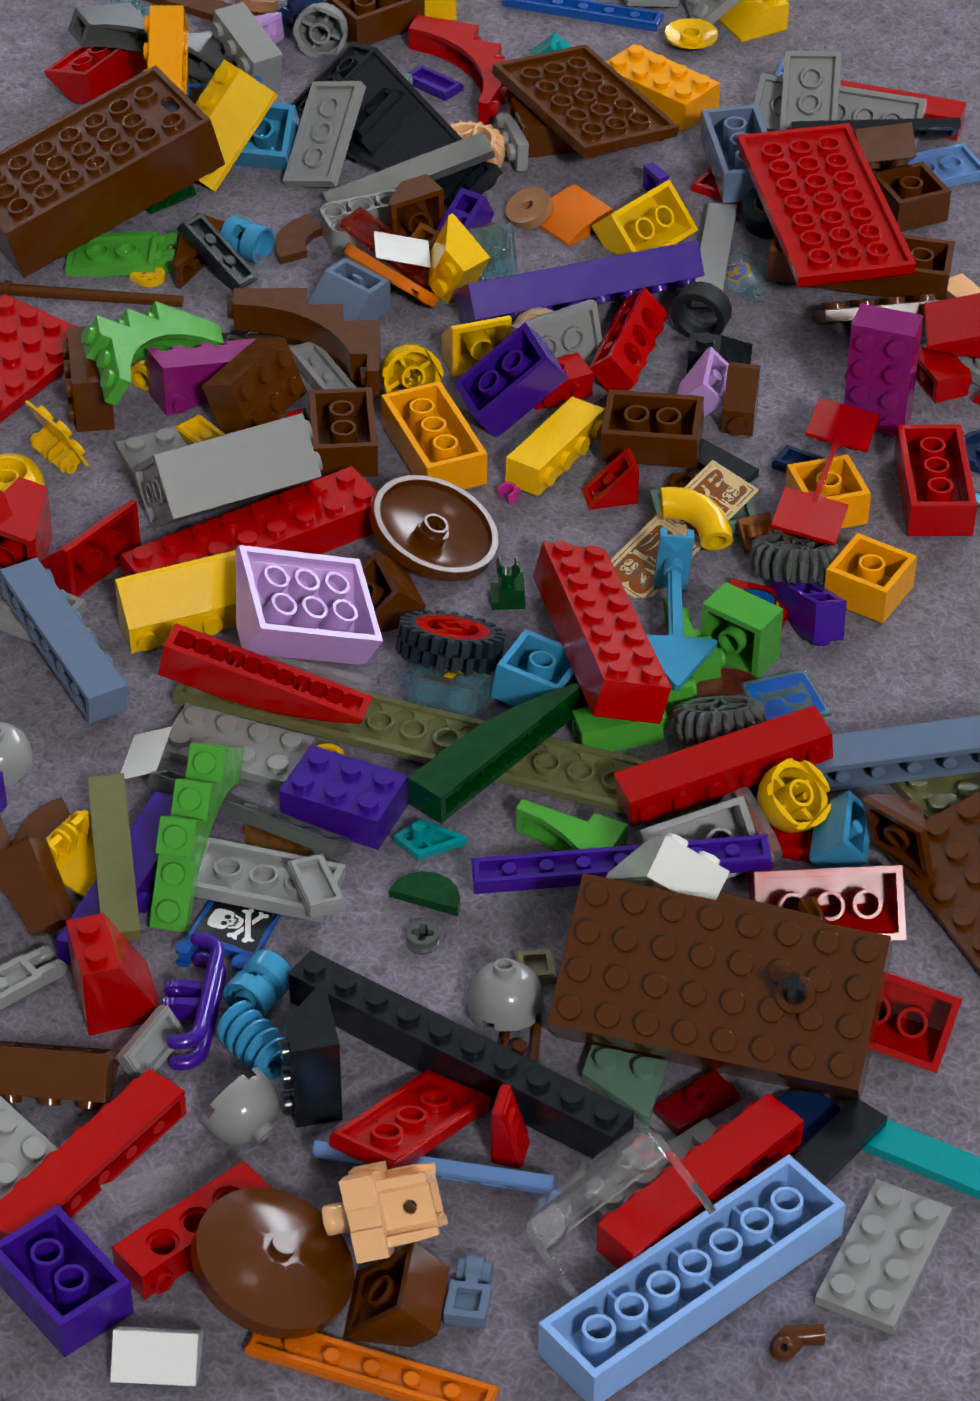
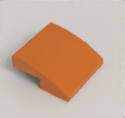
[539,184,613,246]

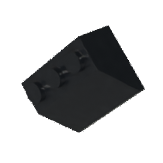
[279,985,343,1128]

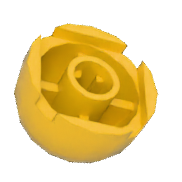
[379,344,444,393]
[757,758,831,833]

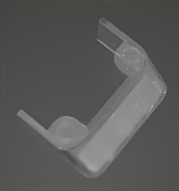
[524,1125,716,1299]

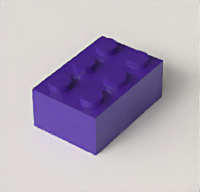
[454,322,568,437]
[279,745,408,850]
[0,1205,134,1358]

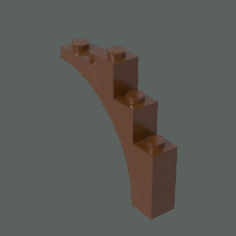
[0,816,75,936]

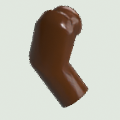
[769,1324,825,1362]

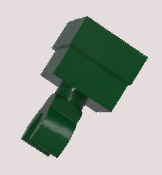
[490,557,526,610]

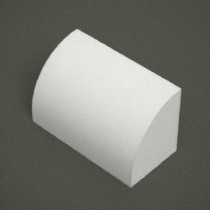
[110,1326,203,1386]

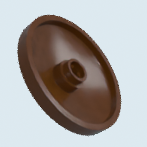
[370,475,498,581]
[191,1188,354,1339]

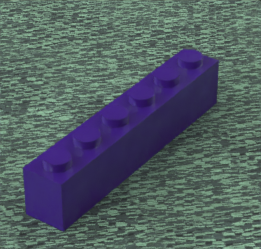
[56,791,173,966]

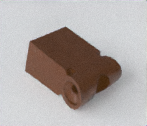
[510,97,577,158]

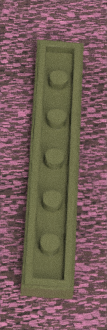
[88,773,141,941]

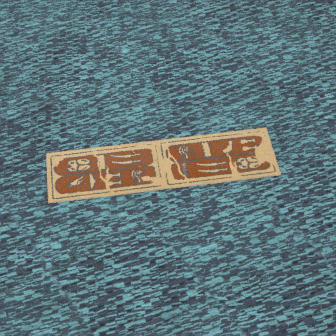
[611,460,759,598]

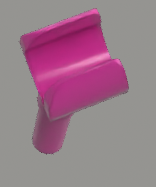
[498,482,522,504]

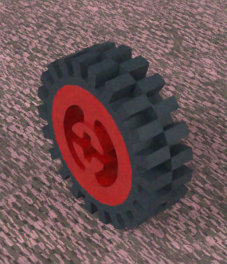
[396,610,506,674]

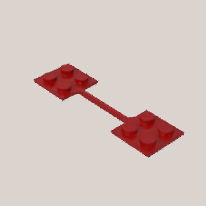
[770,397,880,546]

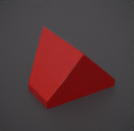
[582,448,639,510]

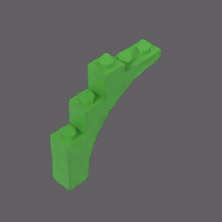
[81,301,224,405]
[572,597,726,752]
[149,742,244,932]
[516,799,628,851]

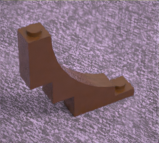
[227,288,380,397]

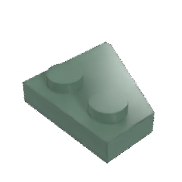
[582,1044,668,1125]

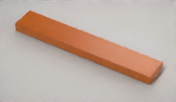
[245,1332,500,1401]

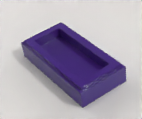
[408,65,464,101]

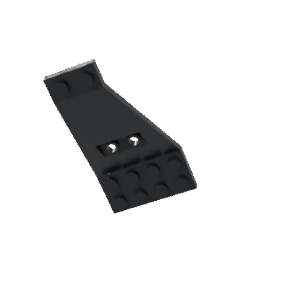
[291,41,503,207]

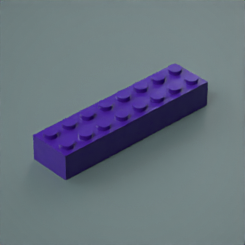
[453,240,705,324]

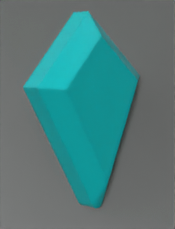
[393,818,467,860]

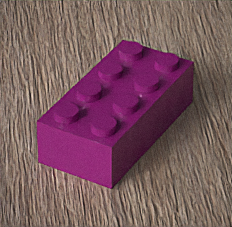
[844,303,923,435]

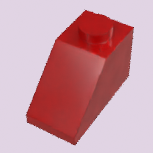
[916,346,972,403]

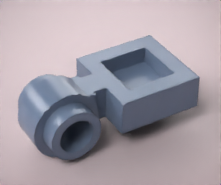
[443,1255,494,1329]

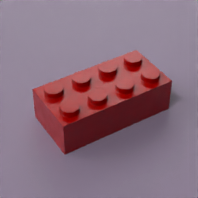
[894,424,977,536]

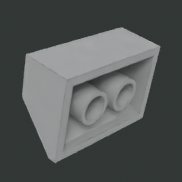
[211,2,283,94]
[633,796,757,879]

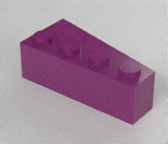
[147,338,256,416]

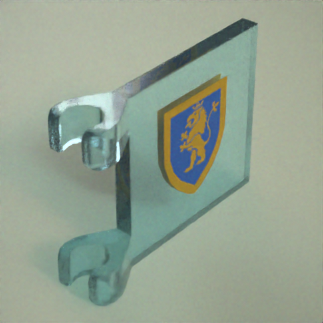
[725,249,768,301]

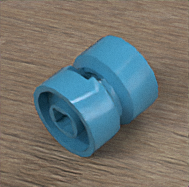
[220,215,275,264]
[223,949,291,1018]

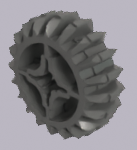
[749,532,839,584]
[671,695,767,747]

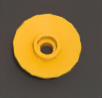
[664,18,718,49]

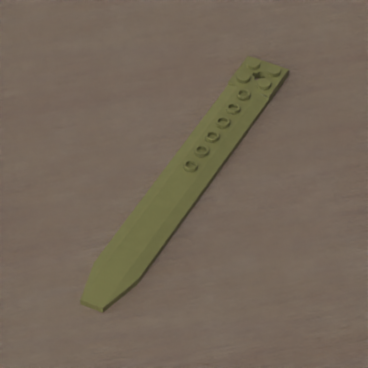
[173,683,724,820]

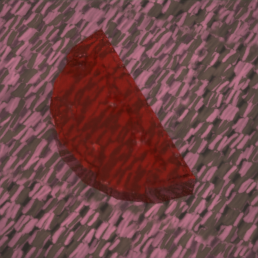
[696,668,761,699]

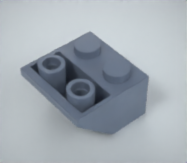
[308,257,391,320]

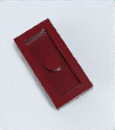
[653,1069,740,1136]

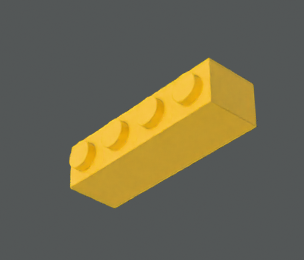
[505,397,605,496]

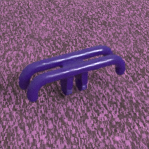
[160,931,226,1070]

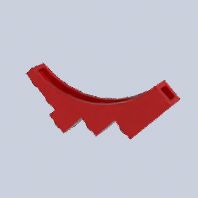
[408,14,517,125]

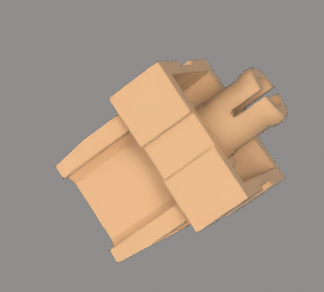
[322,1160,448,1264]

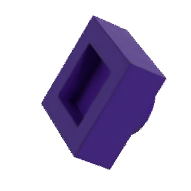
[643,162,669,191]

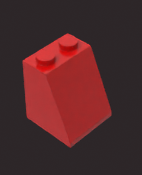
[0,477,53,568]
[66,913,160,1036]

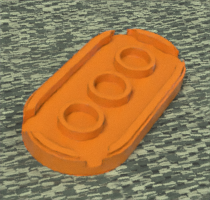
[343,242,440,307]

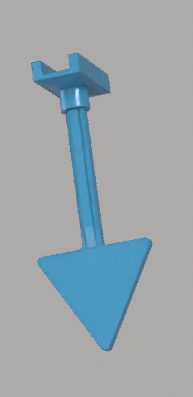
[646,527,718,691]

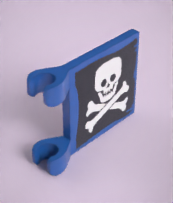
[176,900,281,978]

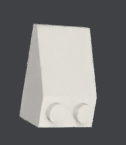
[606,833,730,900]

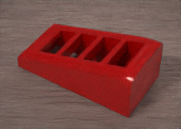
[491,1084,530,1168]

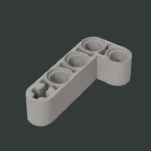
[320,189,396,255]

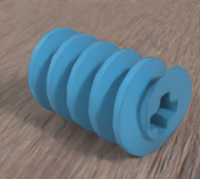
[216,1000,287,1081]

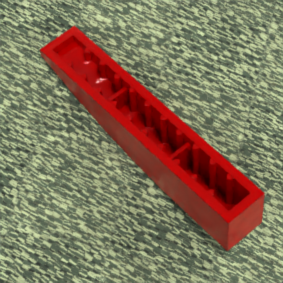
[158,623,373,724]

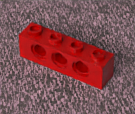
[589,287,668,391]
[112,1161,274,1300]

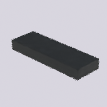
[177,212,259,292]
[793,1097,887,1186]

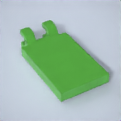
[65,231,179,277]

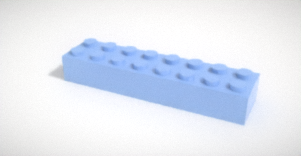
[538,1154,846,1401]

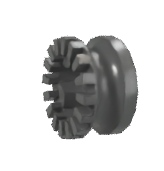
[406,920,440,955]

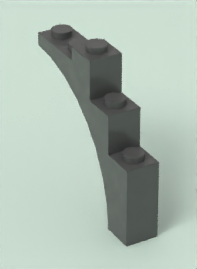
[68,2,229,83]

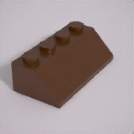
[0,1040,121,1109]

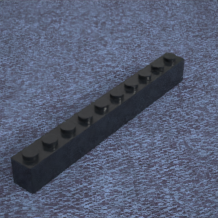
[288,950,634,1169]

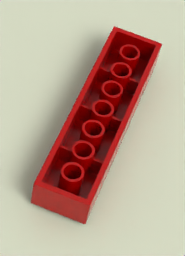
[120,466,377,577]
[533,541,672,724]

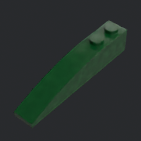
[408,683,582,824]

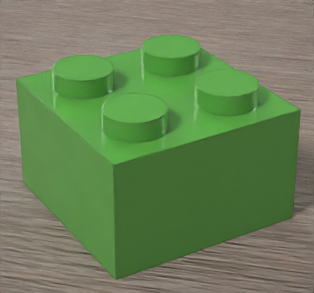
[701,582,783,680]

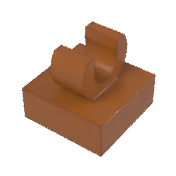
[736,512,775,552]

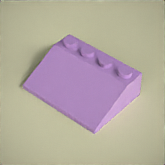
[236,545,383,665]

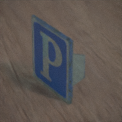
[740,668,832,721]

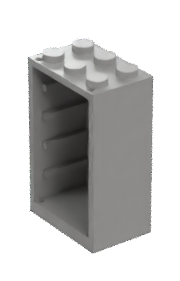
[132,413,323,529]

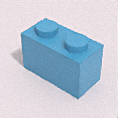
[809,791,870,868]

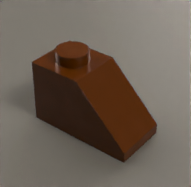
[721,362,761,436]

